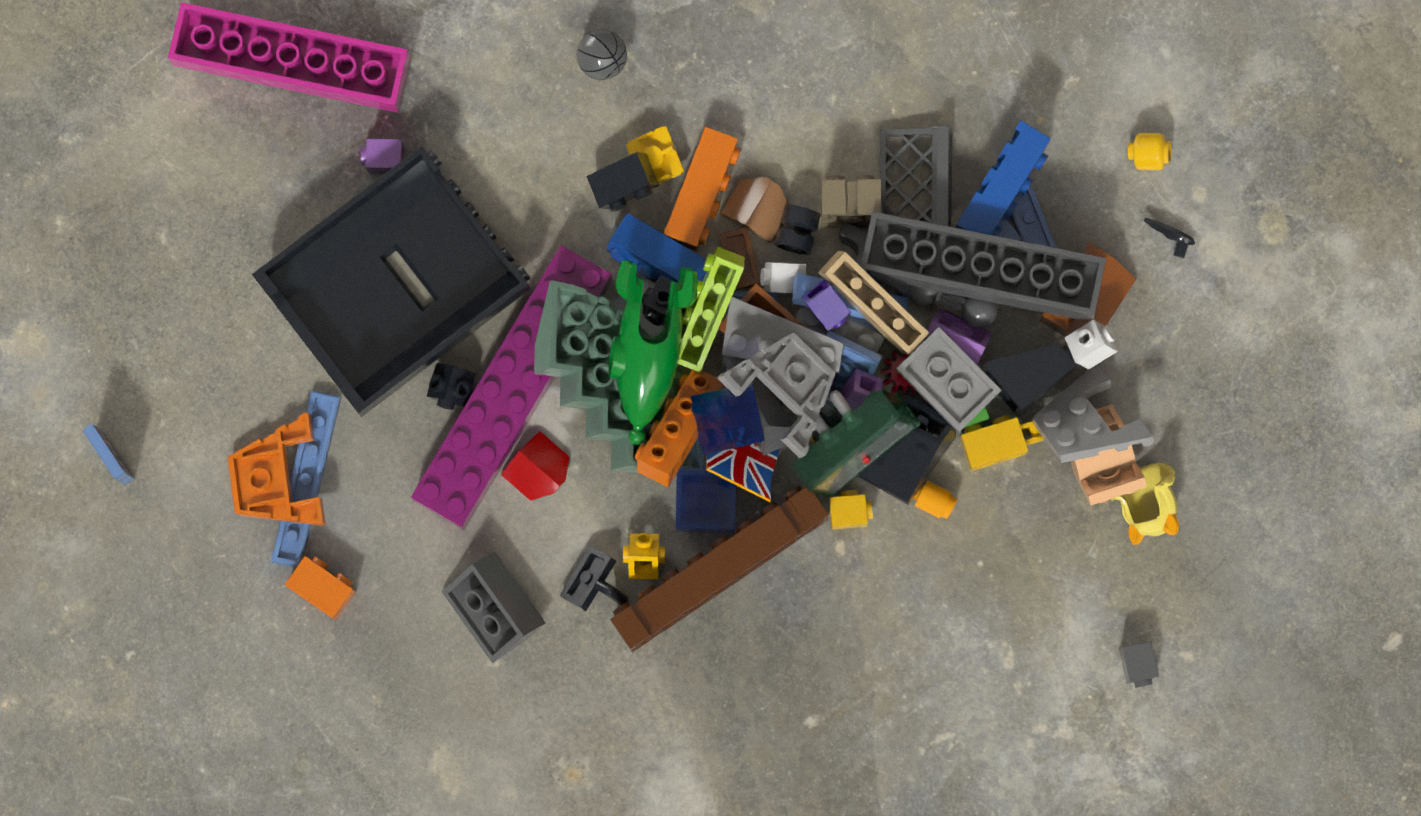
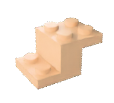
[1071,404,1147,505]

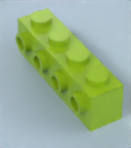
[678,246,745,372]

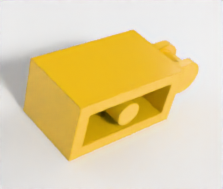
[959,415,1044,472]

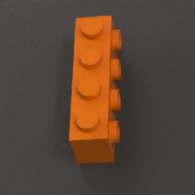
[635,370,725,487]

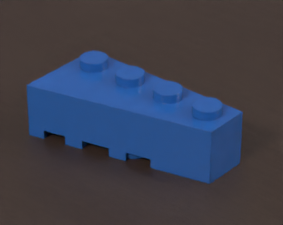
[955,120,1051,236]

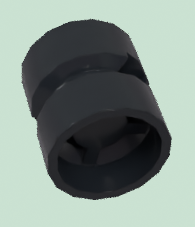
[774,205,821,255]

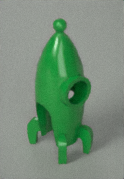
[608,260,698,445]

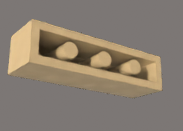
[818,251,929,355]

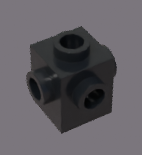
[642,276,685,326]
[426,363,476,410]

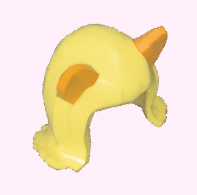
[1111,462,1179,545]

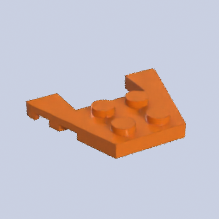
[227,412,326,526]

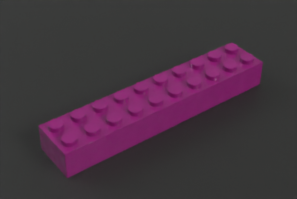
[411,245,613,530]

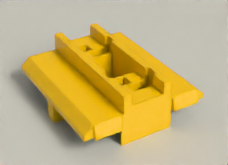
[626,126,685,185]

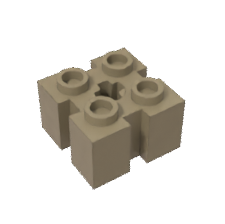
[821,175,881,228]

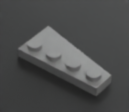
[722,296,844,373]

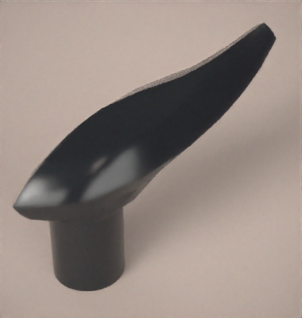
[1144,217,1195,259]

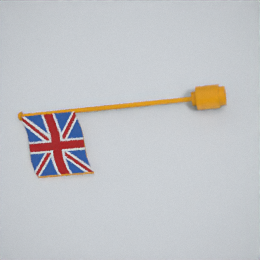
[706,391,958,520]

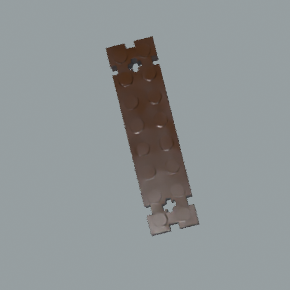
[610,485,829,653]

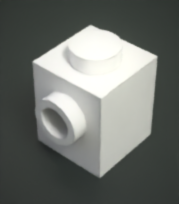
[760,262,806,293]
[1065,320,1118,369]

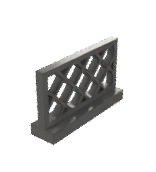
[880,125,952,227]

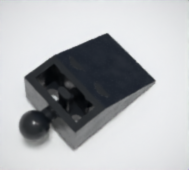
[858,394,956,505]

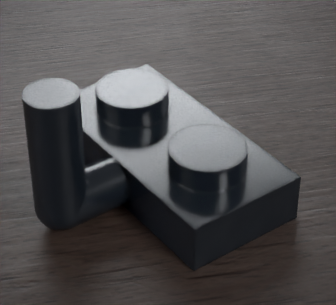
[559,546,628,611]

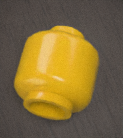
[1128,133,1172,171]

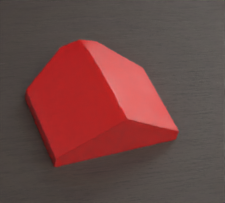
[501,431,570,501]

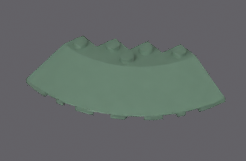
[534,280,705,475]

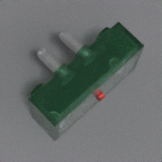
[790,389,921,497]

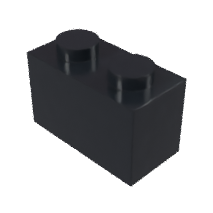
[586,152,660,212]

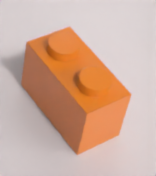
[285,556,356,621]

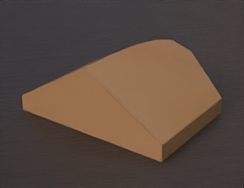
[720,177,788,243]

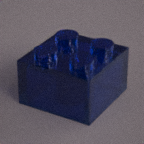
[690,382,765,454]
[676,469,736,533]

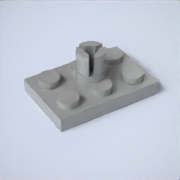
[896,327,1002,433]

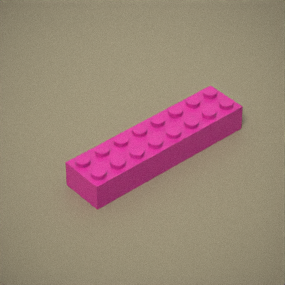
[168,2,411,113]

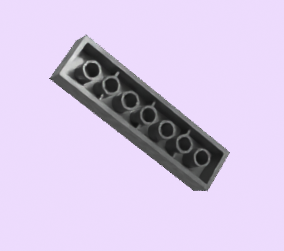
[860,212,1106,322]

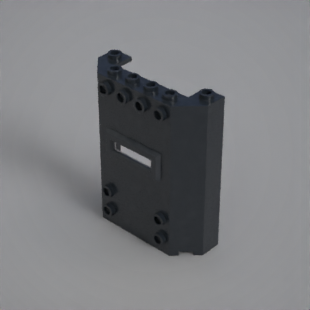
[252,146,531,417]

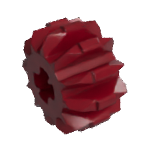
[880,350,919,398]

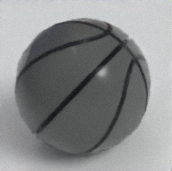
[576,29,628,81]

